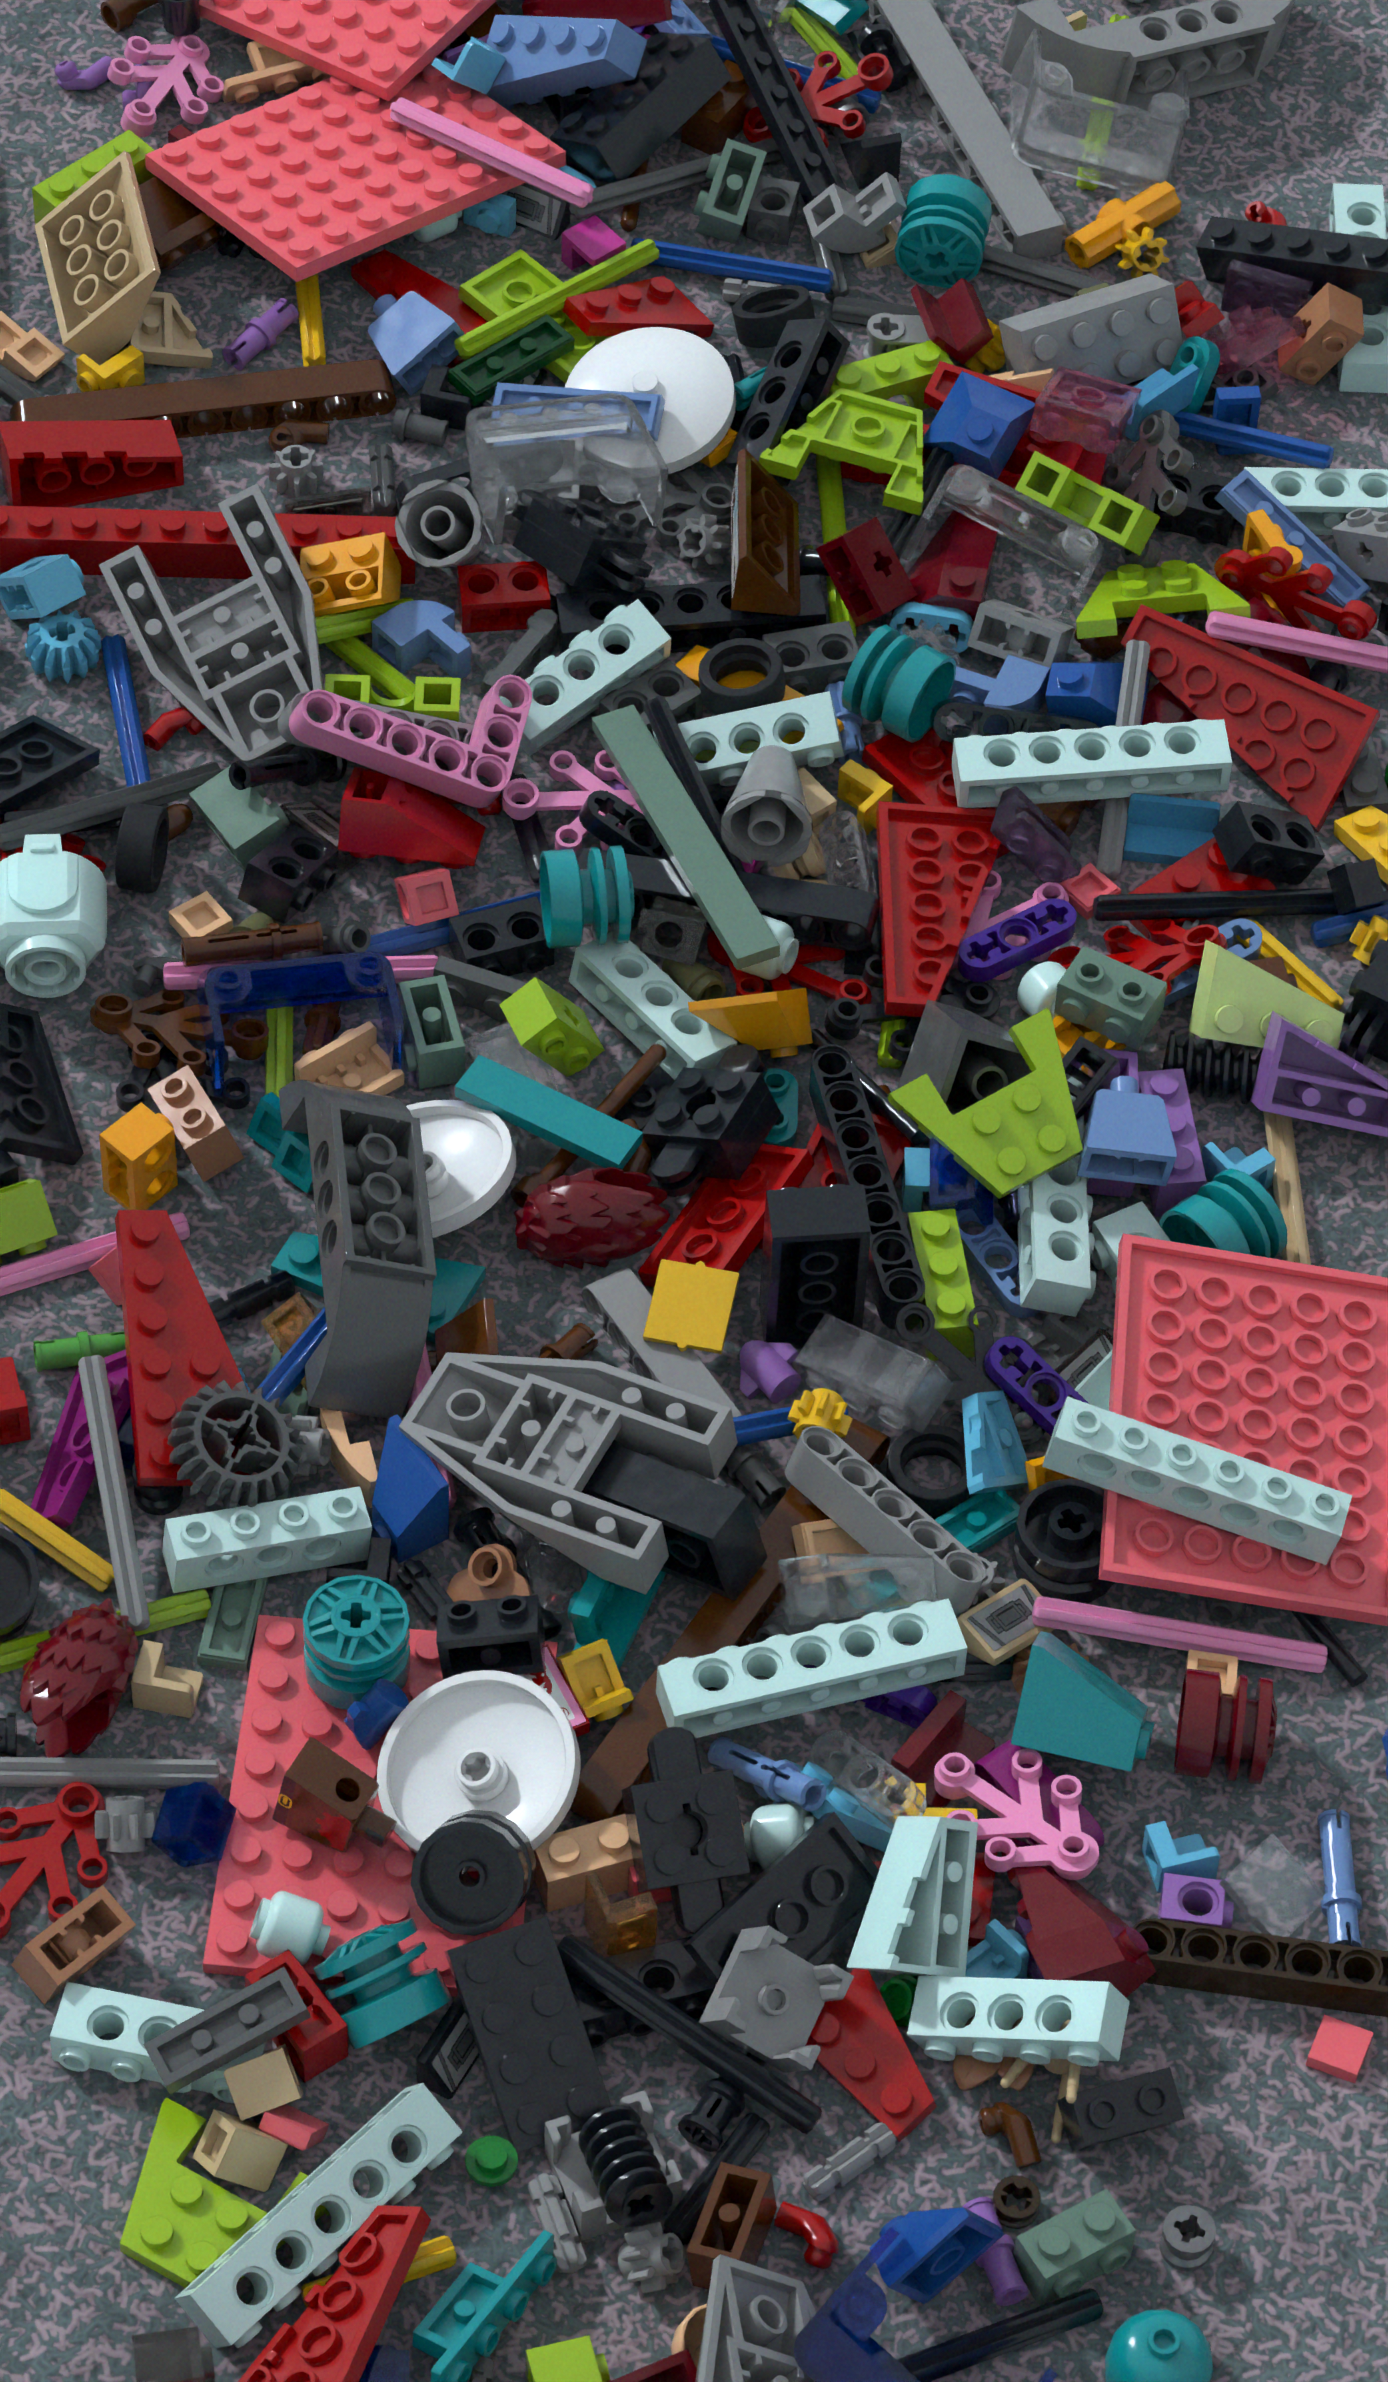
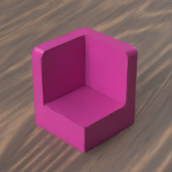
[561,215,626,270]

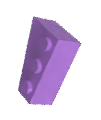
[1250,1010,1388,1137]

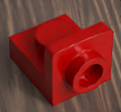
[1175,280,1225,341]

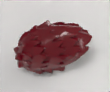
[514,1167,670,1269]
[20,1598,139,1758]

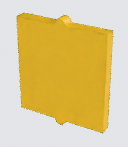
[643,1259,740,1354]

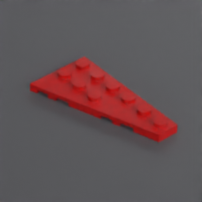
[1120,604,1380,832]
[876,801,1014,1017]
[115,1210,258,1486]
[238,2205,431,2382]

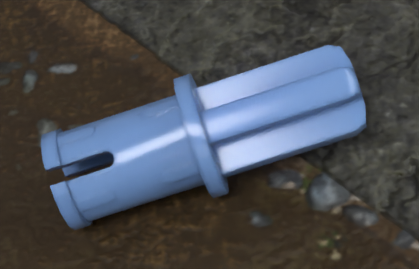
[824,681,865,765]

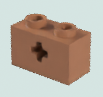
[1277,283,1364,385]
[147,1065,244,1182]
[11,1885,136,2005]

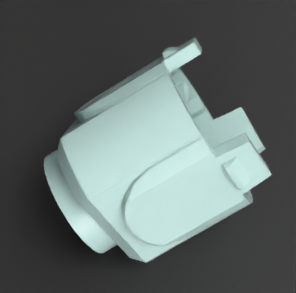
[0,834,107,998]

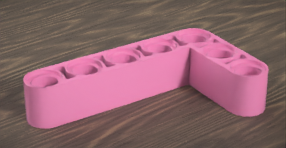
[289,675,532,808]

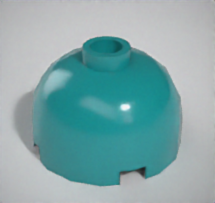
[1105,2309,1213,2382]

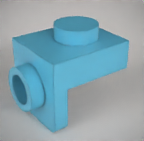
[463,194,516,238]
[965,1919,1029,1979]

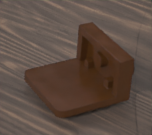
[139,176,222,271]

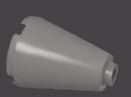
[395,479,484,569]
[721,745,813,867]

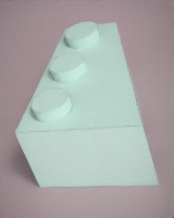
[846,1816,978,1977]

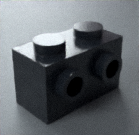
[436,1595,545,1680]

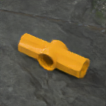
[1064,181,1181,269]

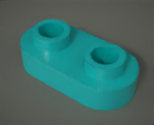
[1169,336,1220,414]
[763,1068,798,1147]

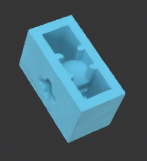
[0,554,86,620]

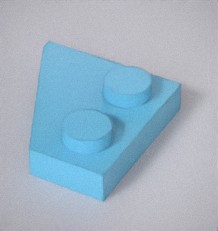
[962,1390,1028,1495]
[784,1759,893,1852]

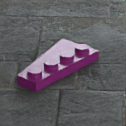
[30,1349,130,1529]

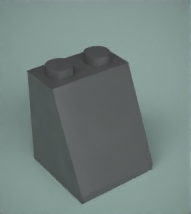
[898,1000,1032,1115]

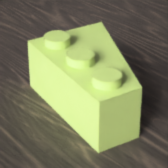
[1188,939,1345,1049]

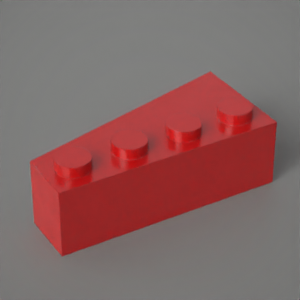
[0,420,184,507]

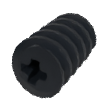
[1162,1030,1262,1105]
[578,2105,673,2227]

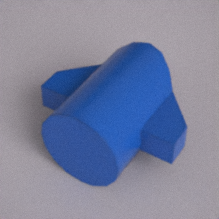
[343,1678,409,1750]

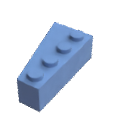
[486,15,647,110]

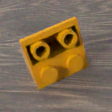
[300,532,402,617]

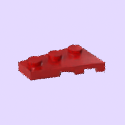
[562,275,714,338]
[1128,837,1277,939]
[805,1969,937,2142]

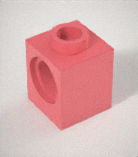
[394,867,460,926]

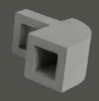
[803,172,907,253]

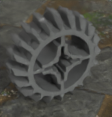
[167,1380,303,1509]

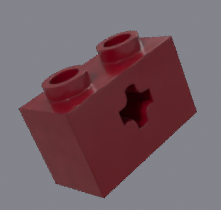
[816,516,917,627]

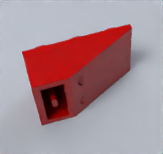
[338,767,486,869]

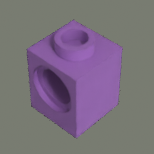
[1158,1873,1234,1929]

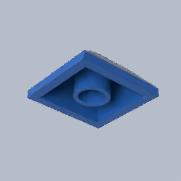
[923,371,1038,480]
[1045,661,1151,729]
[371,1414,449,1564]
[870,2207,1005,2304]

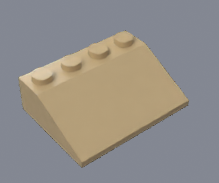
[34,151,161,365]

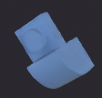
[372,600,472,679]
[948,655,1050,734]

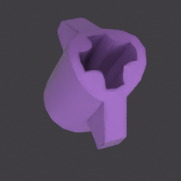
[740,1340,801,1403]

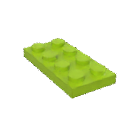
[458,249,612,383]

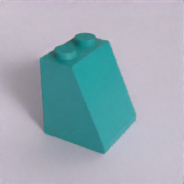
[1011,1631,1155,1772]

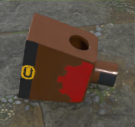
[272,1736,397,1852]

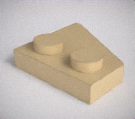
[128,291,213,368]

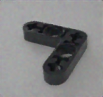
[579,790,730,860]

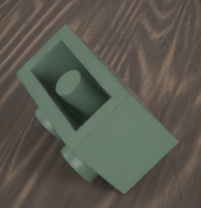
[693,138,767,244]
[189,765,290,872]
[1054,946,1167,1050]
[392,975,465,1089]
[1013,2188,1136,2306]

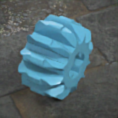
[25,609,101,684]

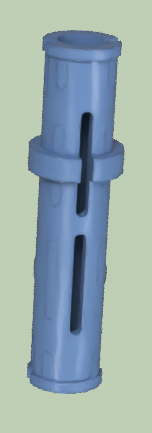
[708,1737,827,1812]
[1317,1809,1362,1947]

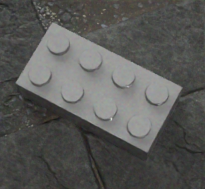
[999,273,1183,402]

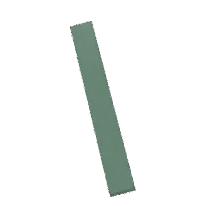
[592,705,780,970]
[197,1334,311,1672]

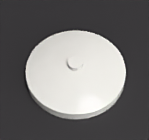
[565,327,736,477]
[406,1100,517,1238]
[377,1670,580,1871]

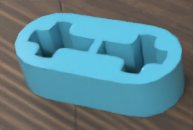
[889,602,974,654]

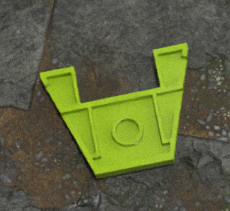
[759,388,923,516]
[1076,560,1251,639]
[887,1008,1083,1199]
[120,2097,330,2288]

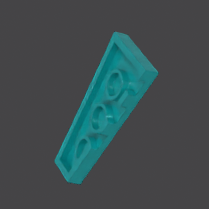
[271,1231,486,1343]

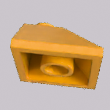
[688,988,813,1058]

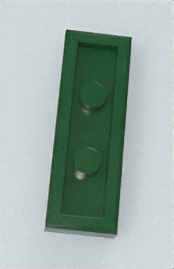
[448,314,575,406]

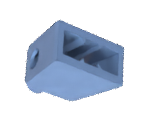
[368,291,465,395]
[1077,1076,1177,1186]

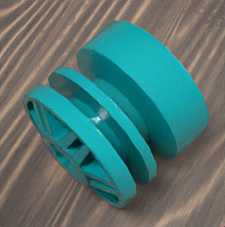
[894,174,992,288]
[841,624,956,743]
[540,845,634,949]
[1159,1169,1287,1258]
[302,1575,410,1710]
[313,1918,452,2049]

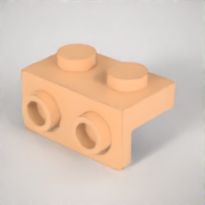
[294,1021,404,1095]

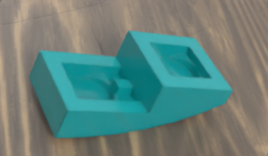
[246,1092,313,1193]

